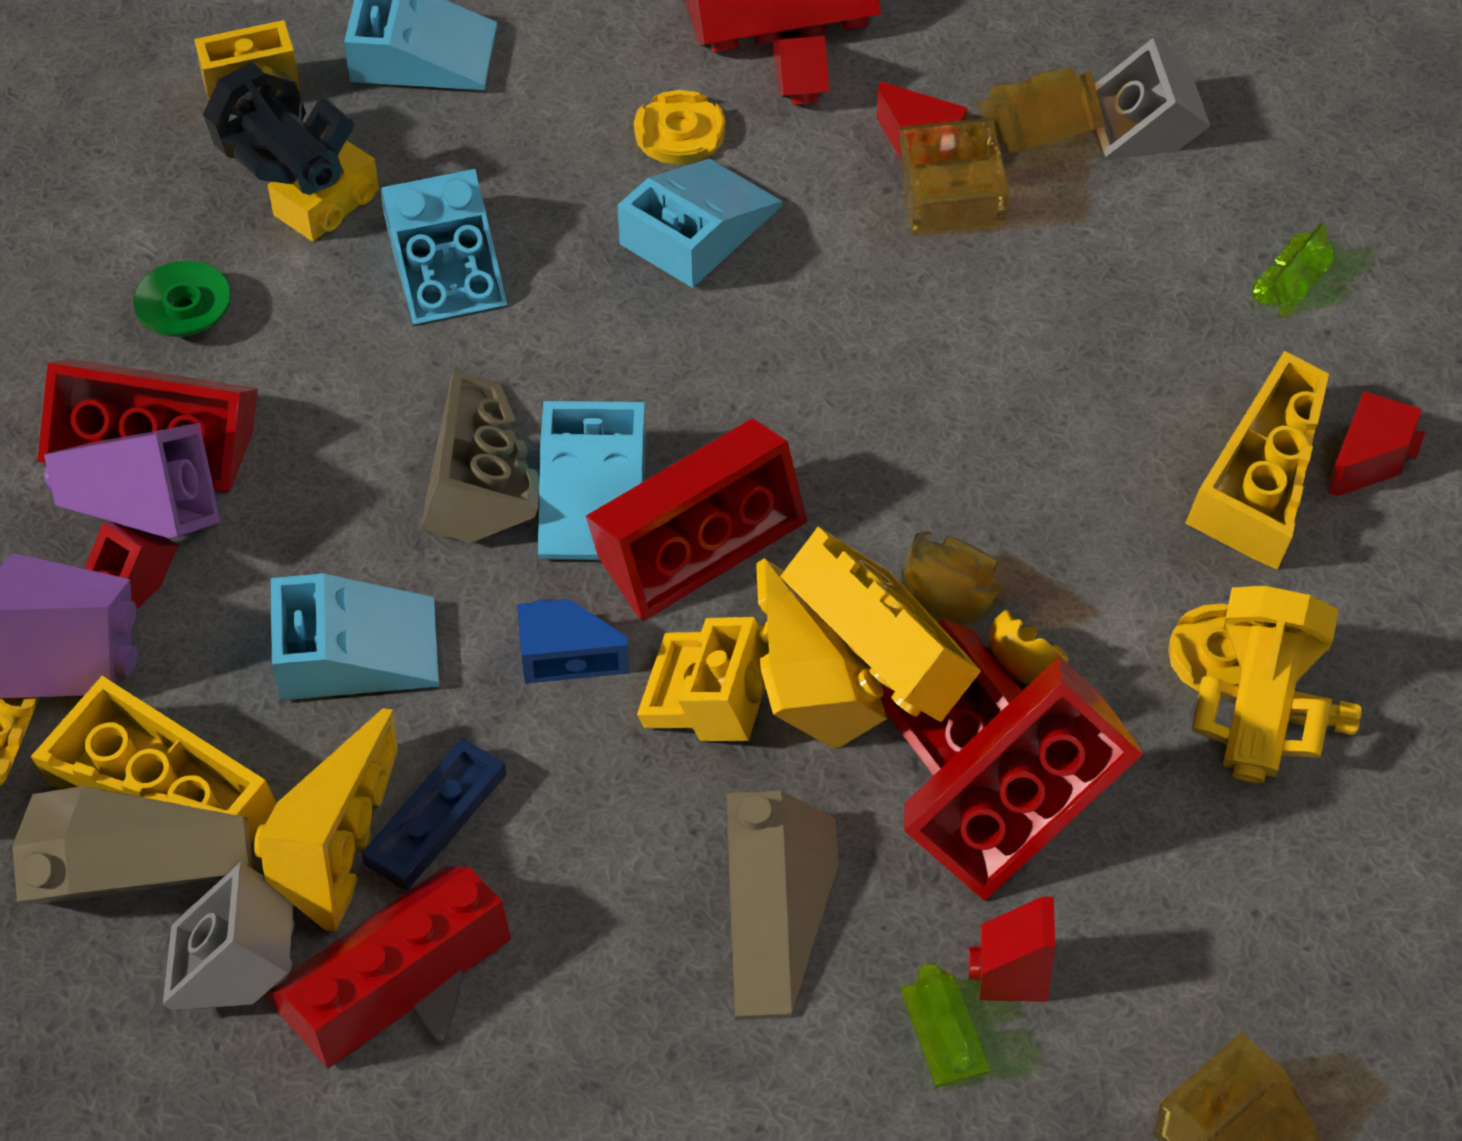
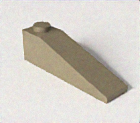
[421,370,540,543]
[12,786,253,904]
[726,791,839,1020]

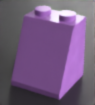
[44,423,220,538]
[0,553,138,698]

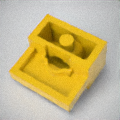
[637,617,769,741]

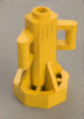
[1191,586,1339,783]

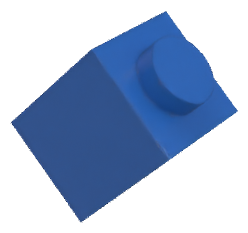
[517,599,630,684]

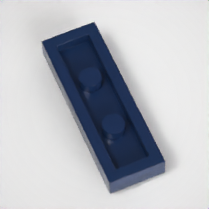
[361,738,507,891]

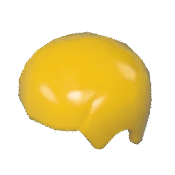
[989,609,1069,683]

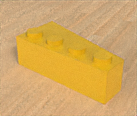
[1185,351,1329,569]
[780,526,981,722]
[31,676,277,845]

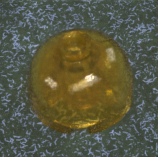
[901,531,1010,626]

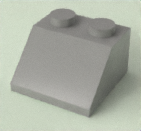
[1084,37,1210,160]
[163,862,295,1010]

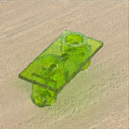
[1252,223,1334,318]
[900,963,991,1088]

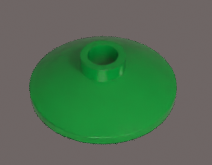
[133,261,231,337]

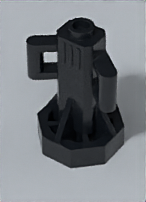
[203,62,354,195]

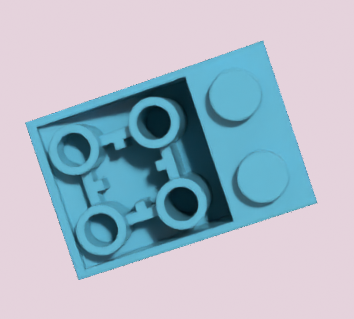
[344,0,498,90]
[617,159,782,288]
[381,169,508,325]
[538,401,647,560]
[271,573,439,701]

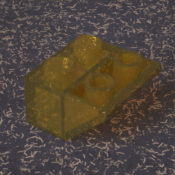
[975,66,1105,153]
[899,117,1009,236]
[1153,1032,1321,1141]

